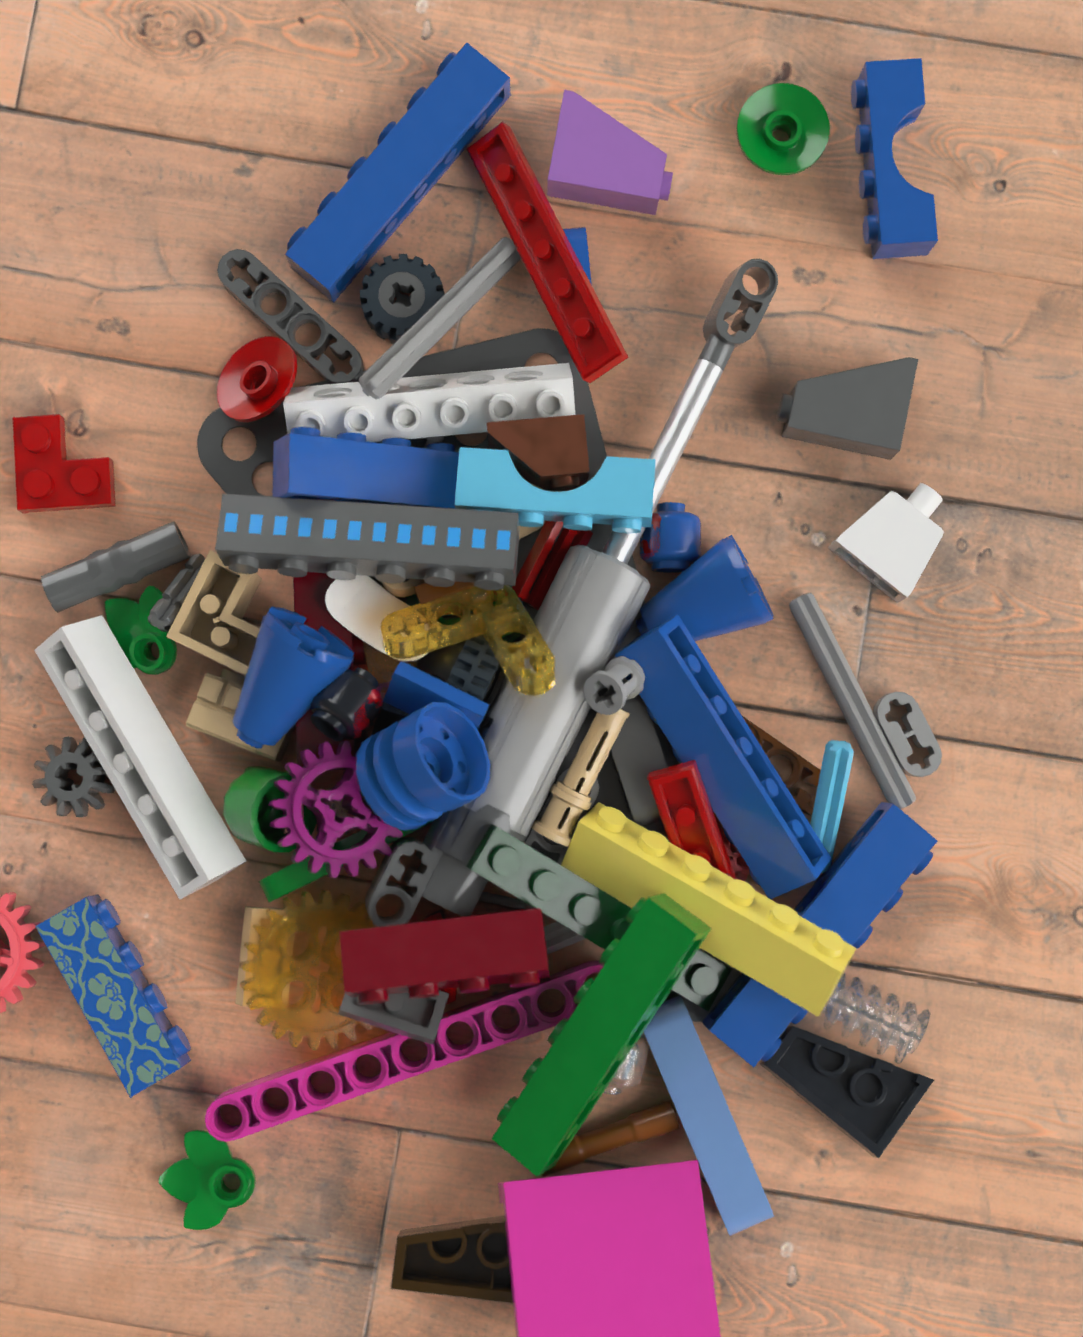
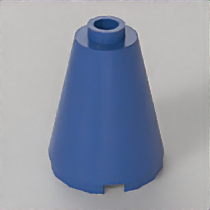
[636,535,774,641]
[232,607,354,749]

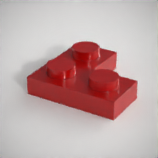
[12,414,116,513]

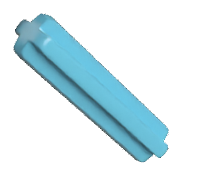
[810,740,854,873]

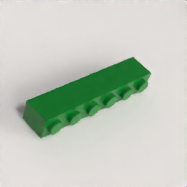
[491,893,712,1177]

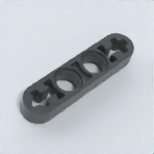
[217,249,364,384]

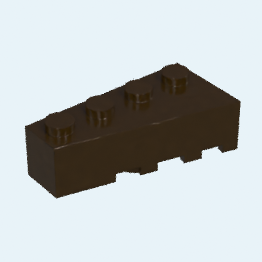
[391,1215,513,1303]

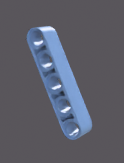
[643,995,774,1236]

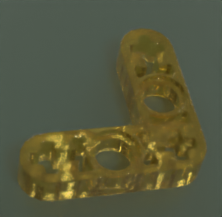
[380,585,556,696]

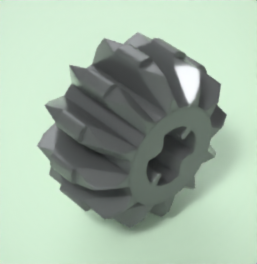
[32,737,115,817]

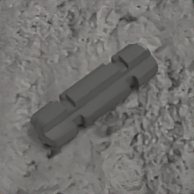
[148,554,205,632]

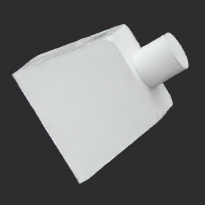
[828,483,944,603]

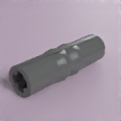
[41,521,190,613]

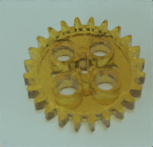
[239,889,377,1050]

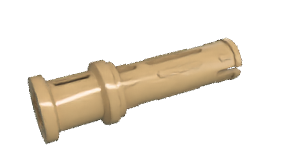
[531,709,630,847]

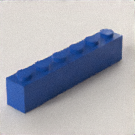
[285,43,511,303]
[615,614,832,899]
[702,802,937,1068]

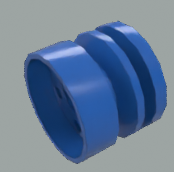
[356,702,490,830]

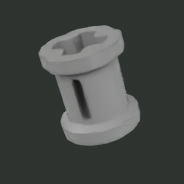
[584,656,645,715]

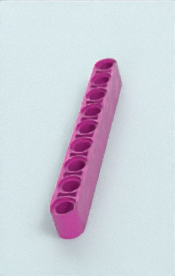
[205,960,604,1142]

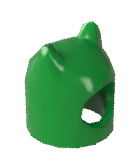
[223,766,316,853]

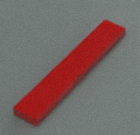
[466,122,629,383]

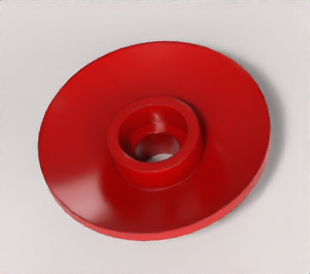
[217,336,297,422]

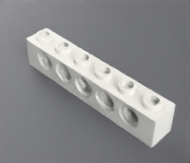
[283,363,575,442]

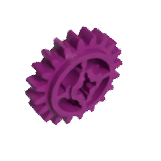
[269,741,403,878]

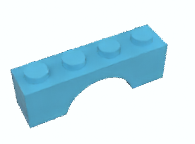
[455,447,656,534]

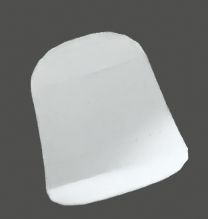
[325,575,442,662]

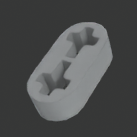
[873,692,942,777]

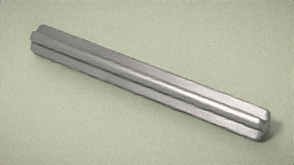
[359,237,521,399]
[789,593,916,809]

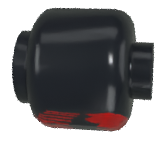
[310,667,383,742]

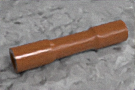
[542,1101,680,1177]

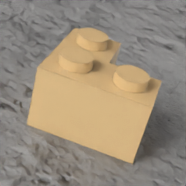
[166,550,262,676]

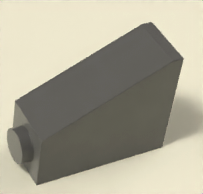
[777,357,918,460]

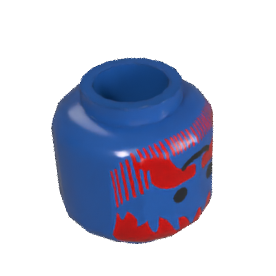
[640,502,701,573]

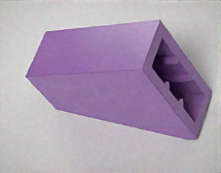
[547,90,673,215]

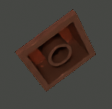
[487,414,590,492]

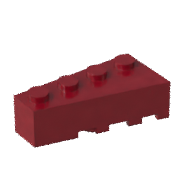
[339,908,550,1005]

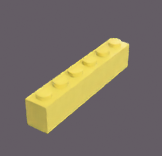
[561,802,856,1017]

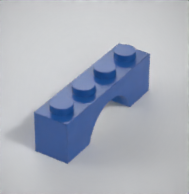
[851,58,938,259]

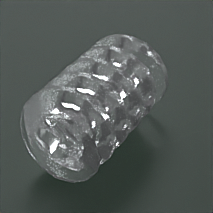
[821,972,931,1064]

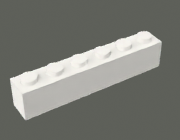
[34,615,246,900]

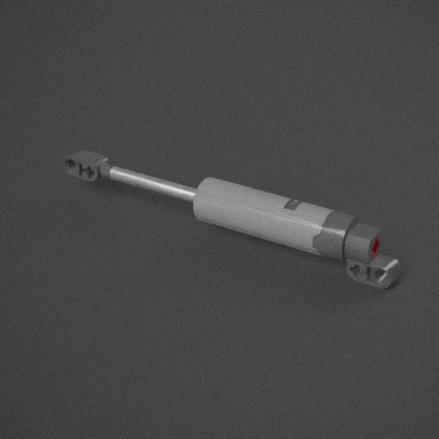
[364,258,778,927]

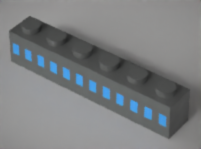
[215,494,520,590]

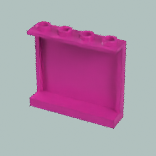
[498,1160,721,1337]

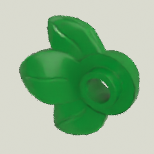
[105,586,177,675]
[158,1130,256,1230]

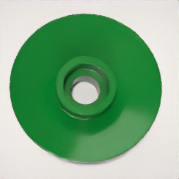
[736,83,830,175]

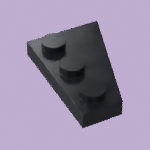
[760,1026,934,1158]

